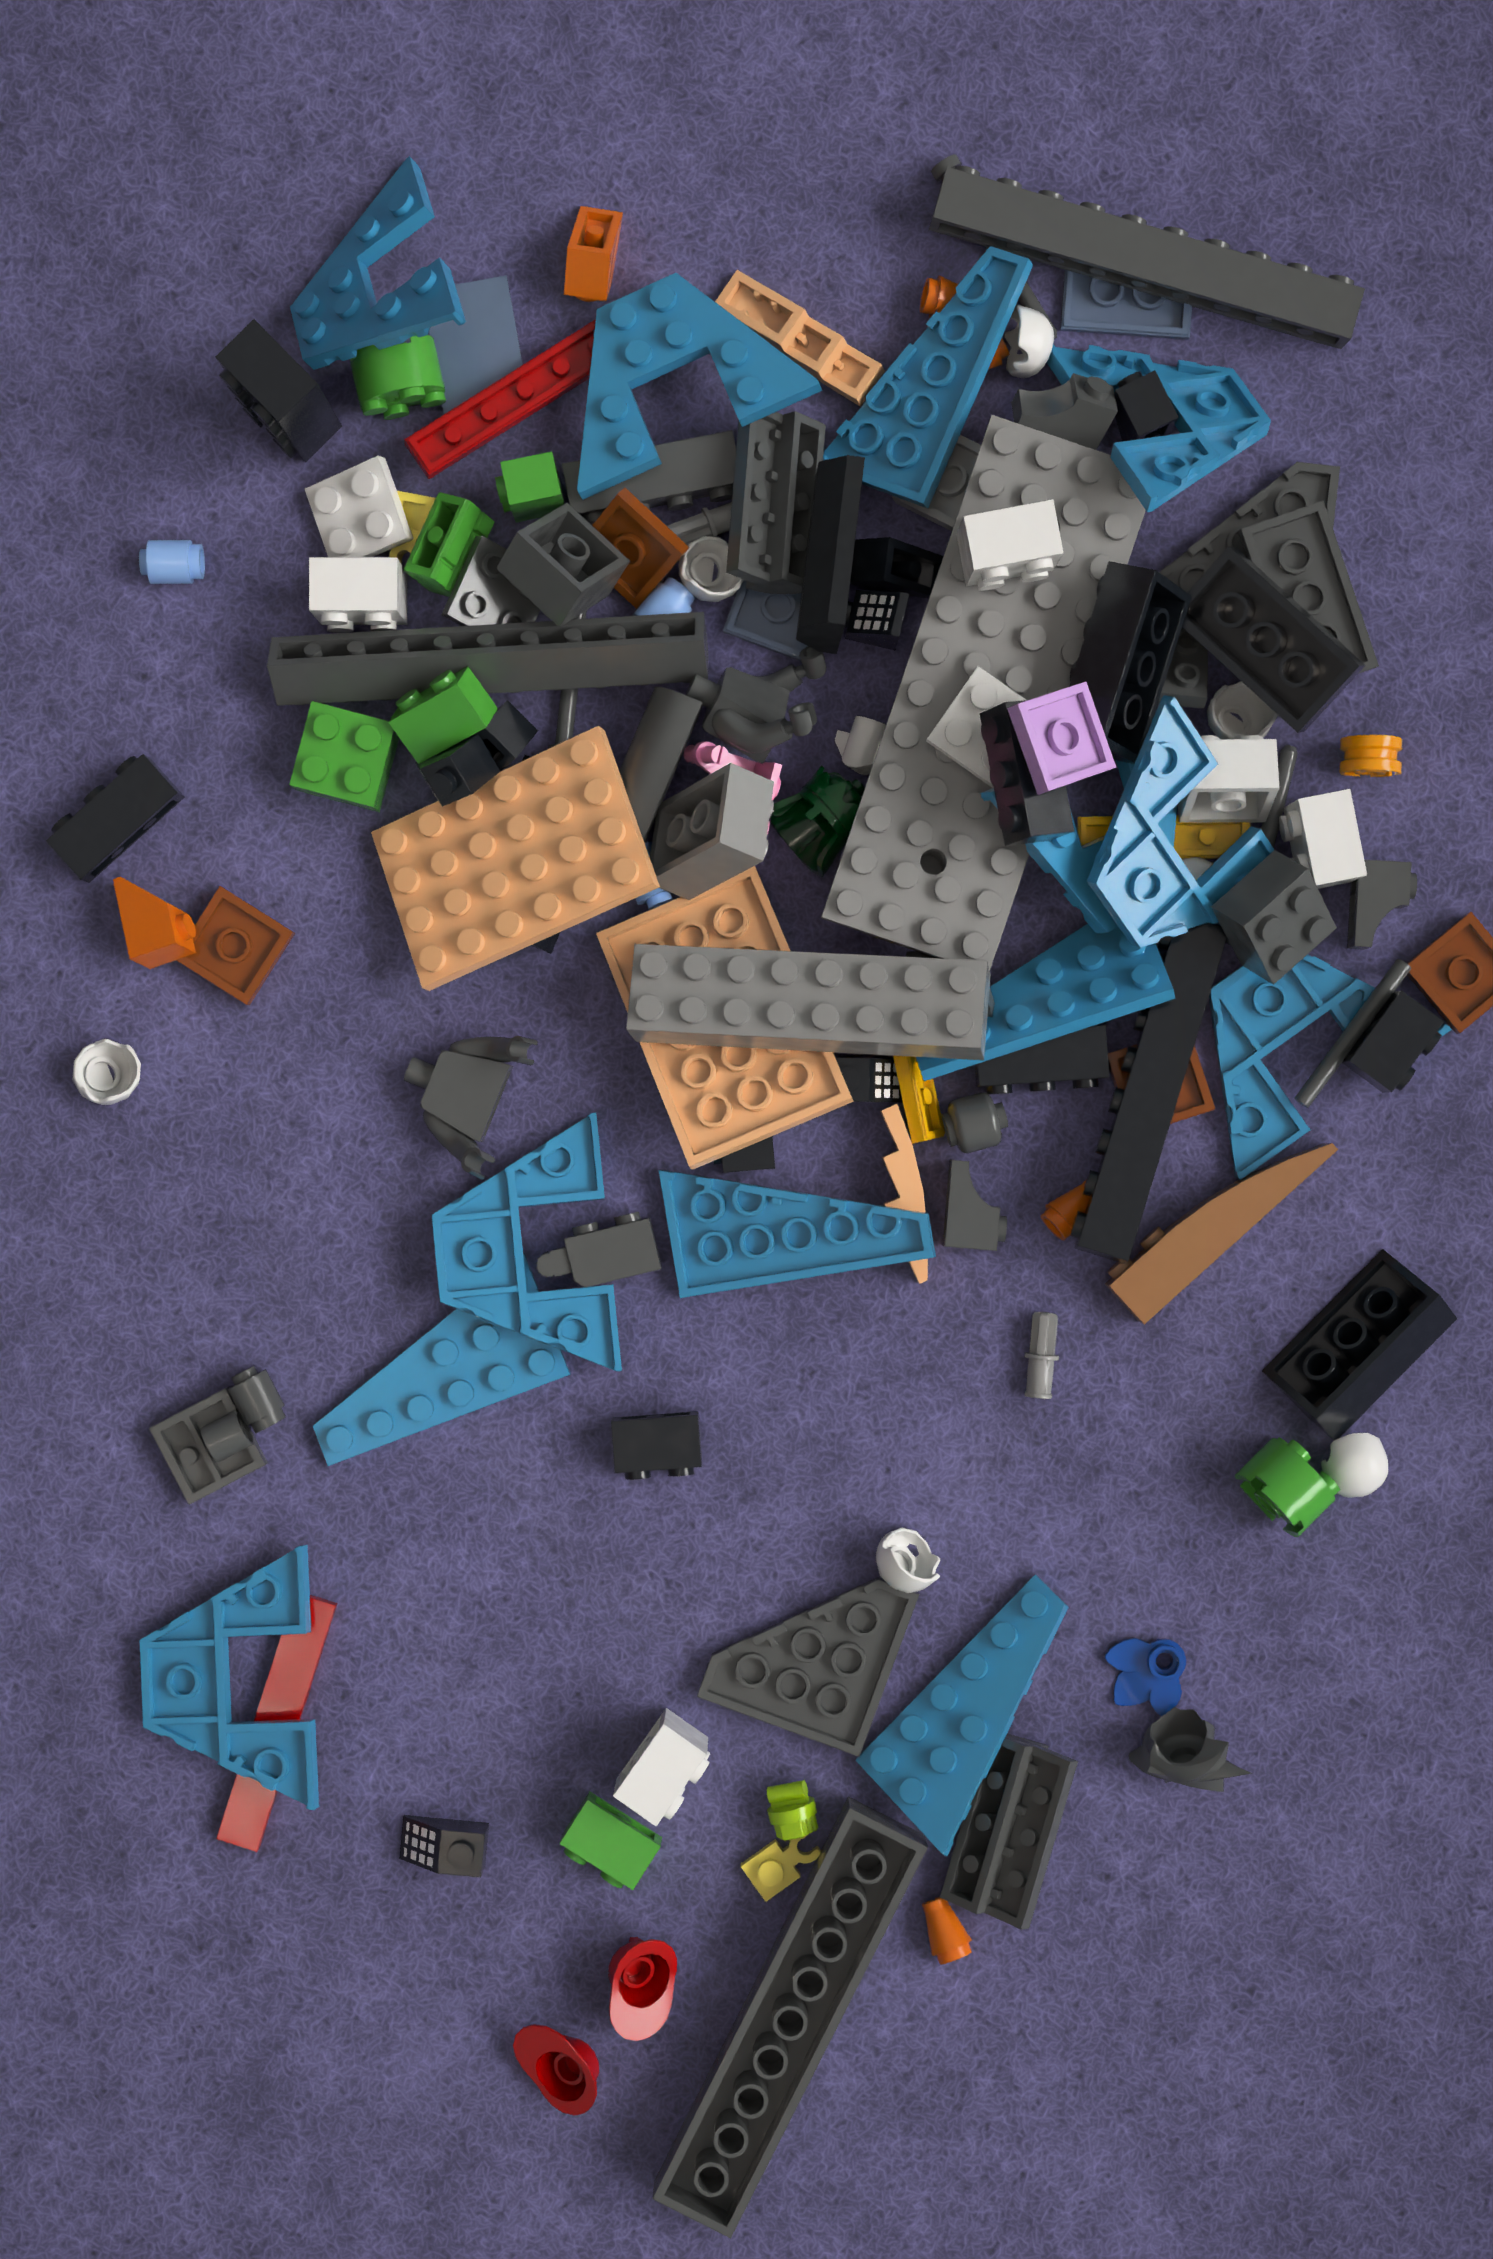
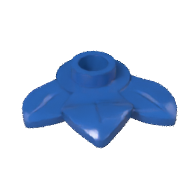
[1105,1638,1186,1717]

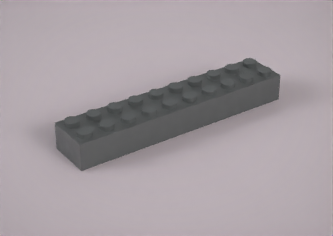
[653,1796,928,2239]

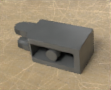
[536,1211,662,1287]

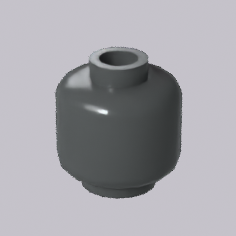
[942,1092,1008,1153]

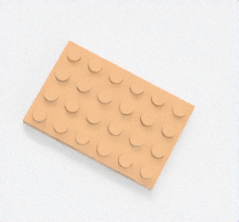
[371,726,660,991]
[596,866,854,1170]

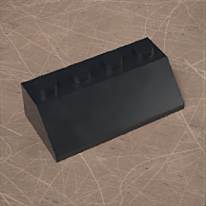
[1262,1249,1457,1440]

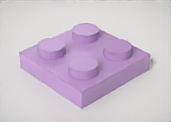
[1007,682,1116,795]

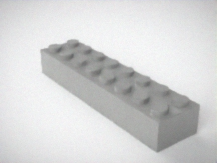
[626,944,991,1060]

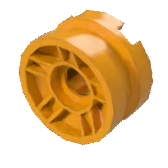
[1339,735,1402,777]

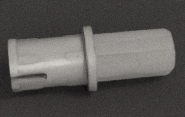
[667,502,732,545]
[1024,1312,1059,1399]

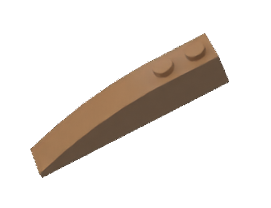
[1105,1143,1338,1324]

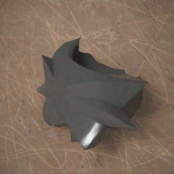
[1128,1707,1253,1792]

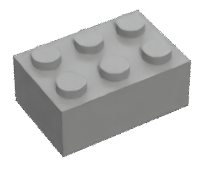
[650,763,774,900]

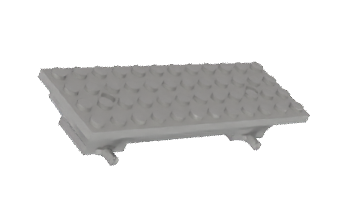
[821,415,1146,970]

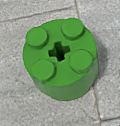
[349,335,446,420]
[1235,1437,1340,1538]

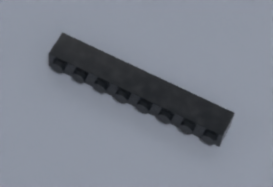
[1070,923,1227,1264]

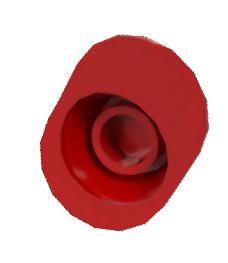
[608,1937,677,2041]
[513,2024,599,2116]

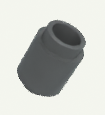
[227,1366,286,1433]

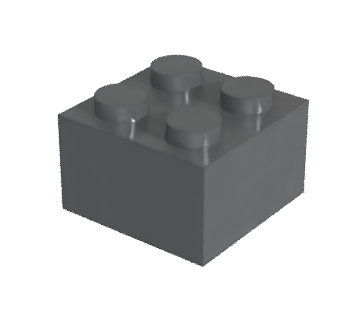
[496,503,630,627]
[1211,850,1337,985]

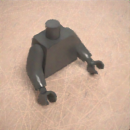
[685,646,827,764]
[404,1036,538,1180]

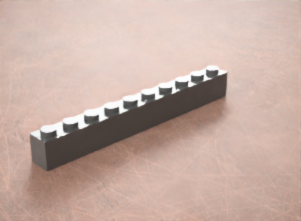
[929,166,1365,349]
[267,612,708,706]

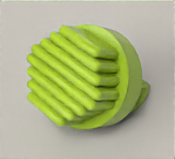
[767,1780,818,1841]

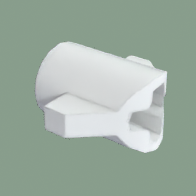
[835,716,886,775]

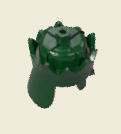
[769,765,865,877]

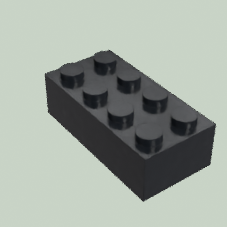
[215,319,342,462]
[1182,546,1366,733]
[1069,561,1192,764]

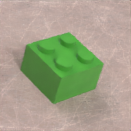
[289,701,399,813]

